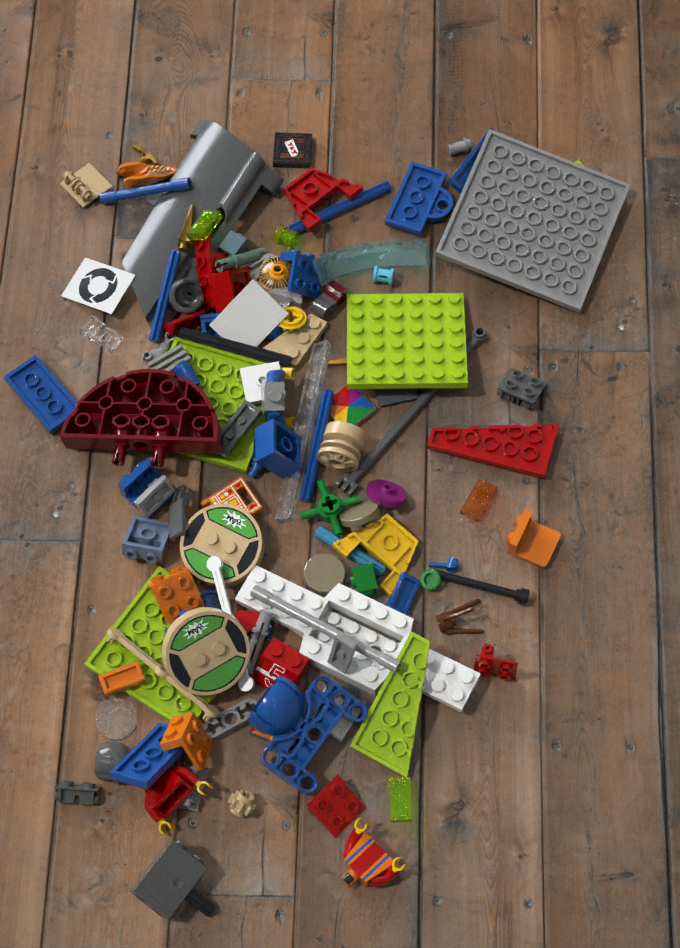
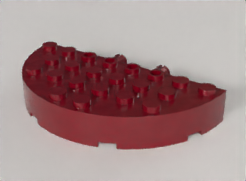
[60,369,223,468]

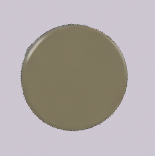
[339,500,381,531]
[304,554,345,596]

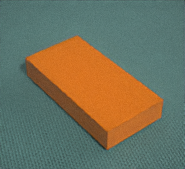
[98,661,146,697]

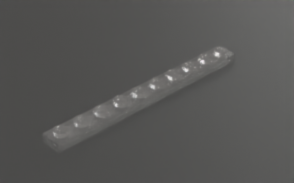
[274,340,332,523]

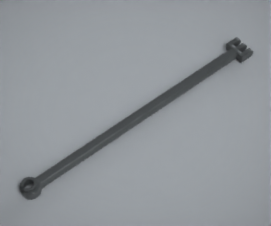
[334,327,487,497]

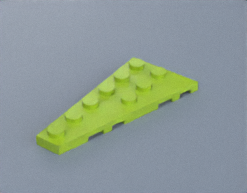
[350,631,431,778]

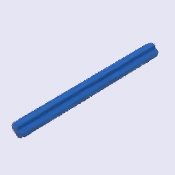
[288,181,391,235]
[300,390,334,502]

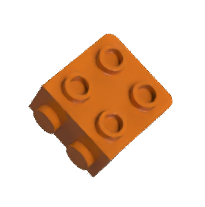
[506,509,561,568]
[147,565,204,623]
[159,712,213,771]

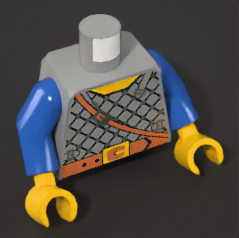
[261,367,296,429]

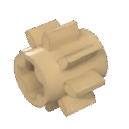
[227,789,256,817]

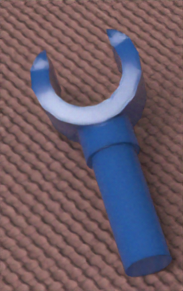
[429,557,460,573]

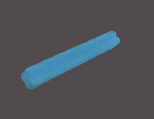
[315,526,386,577]

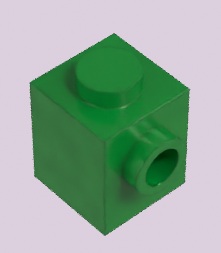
[350,562,378,595]

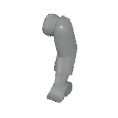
[141,332,176,364]

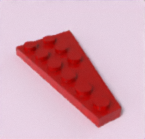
[427,423,559,479]

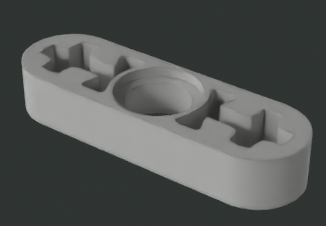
[203,699,257,741]

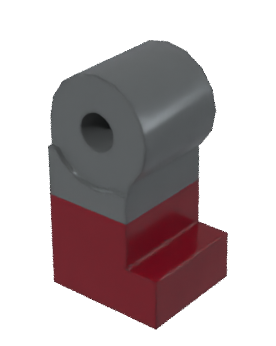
[311,280,347,319]

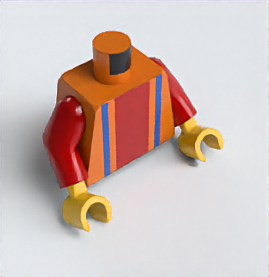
[340,817,408,888]

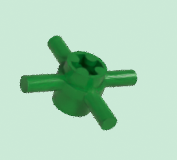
[299,479,360,536]

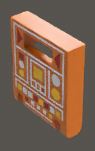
[201,476,264,518]

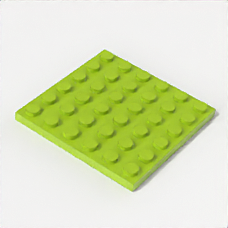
[347,293,468,389]
[161,337,284,474]
[84,566,261,722]

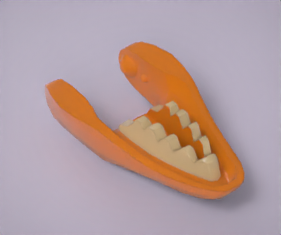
[118,162,177,188]

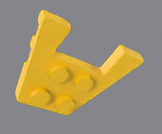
[332,514,419,597]

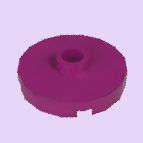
[366,479,407,508]

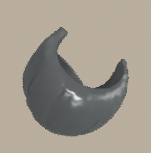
[169,278,204,314]
[94,741,131,782]

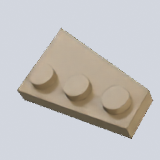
[263,314,328,369]

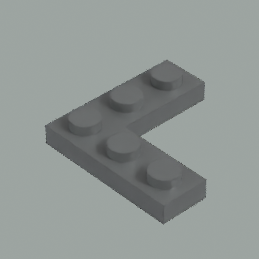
[218,400,262,458]

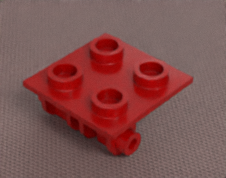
[474,644,518,680]
[306,775,366,838]

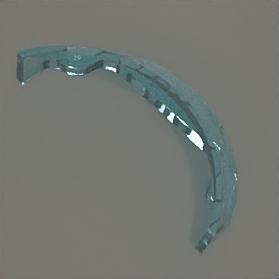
[313,239,431,286]

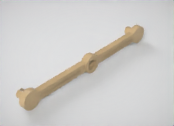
[107,627,220,722]

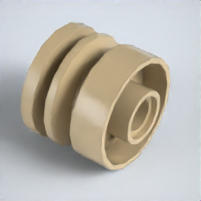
[317,421,367,472]

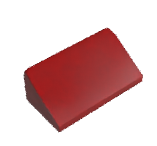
[163,309,206,336]

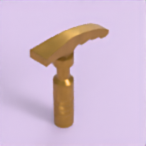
[116,144,159,177]

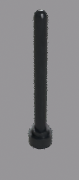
[434,569,530,606]

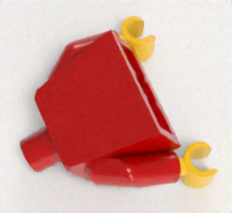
[144,766,213,835]

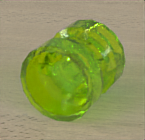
[273,225,299,249]

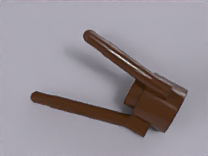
[436,599,484,635]

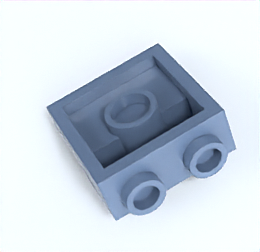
[122,516,169,564]

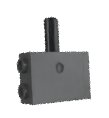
[129,840,215,920]

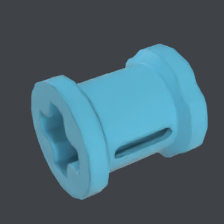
[372,266,395,285]

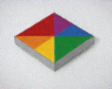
[329,384,376,426]

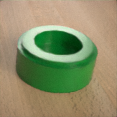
[420,569,442,590]

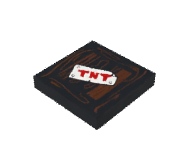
[273,132,312,168]

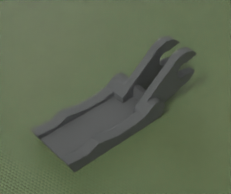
[169,485,194,542]

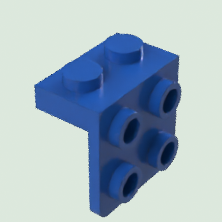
[280,249,325,298]
[118,458,176,518]

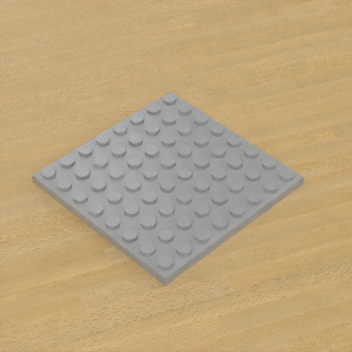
[435,129,631,313]

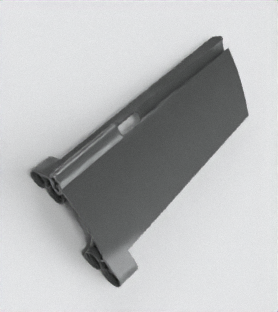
[122,120,283,336]

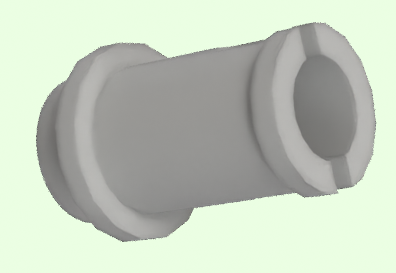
[447,138,472,156]

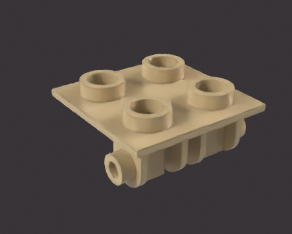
[60,163,113,208]

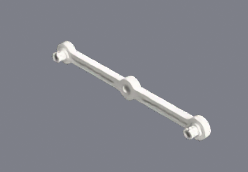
[207,556,255,692]

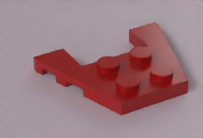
[283,167,363,233]

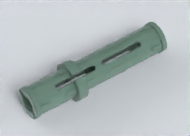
[215,247,267,272]

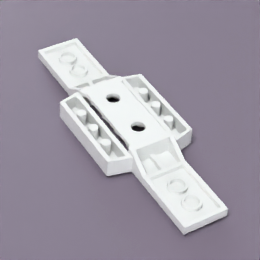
[235,565,481,713]

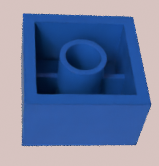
[247,419,301,479]

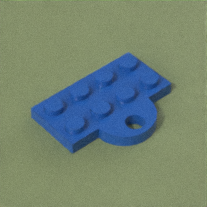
[385,161,453,236]

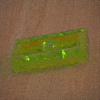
[186,210,223,240]
[388,777,412,823]

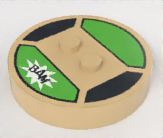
[180,504,264,588]
[162,607,250,695]

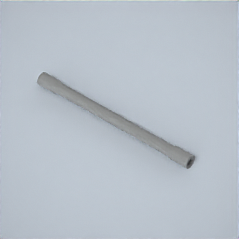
[250,585,402,673]

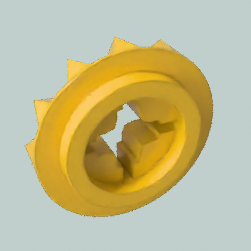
[277,307,307,332]

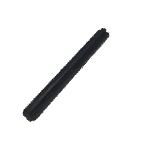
[178,327,292,367]

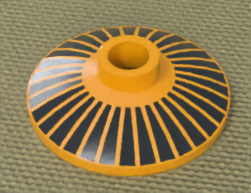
[259,257,292,292]

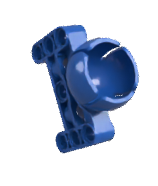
[247,675,368,794]

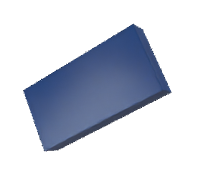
[387,572,421,615]

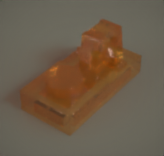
[460,479,497,522]

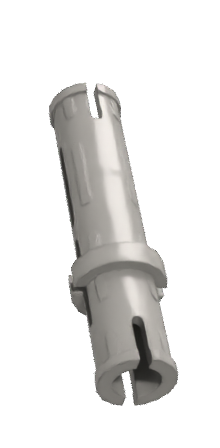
[247,609,273,674]

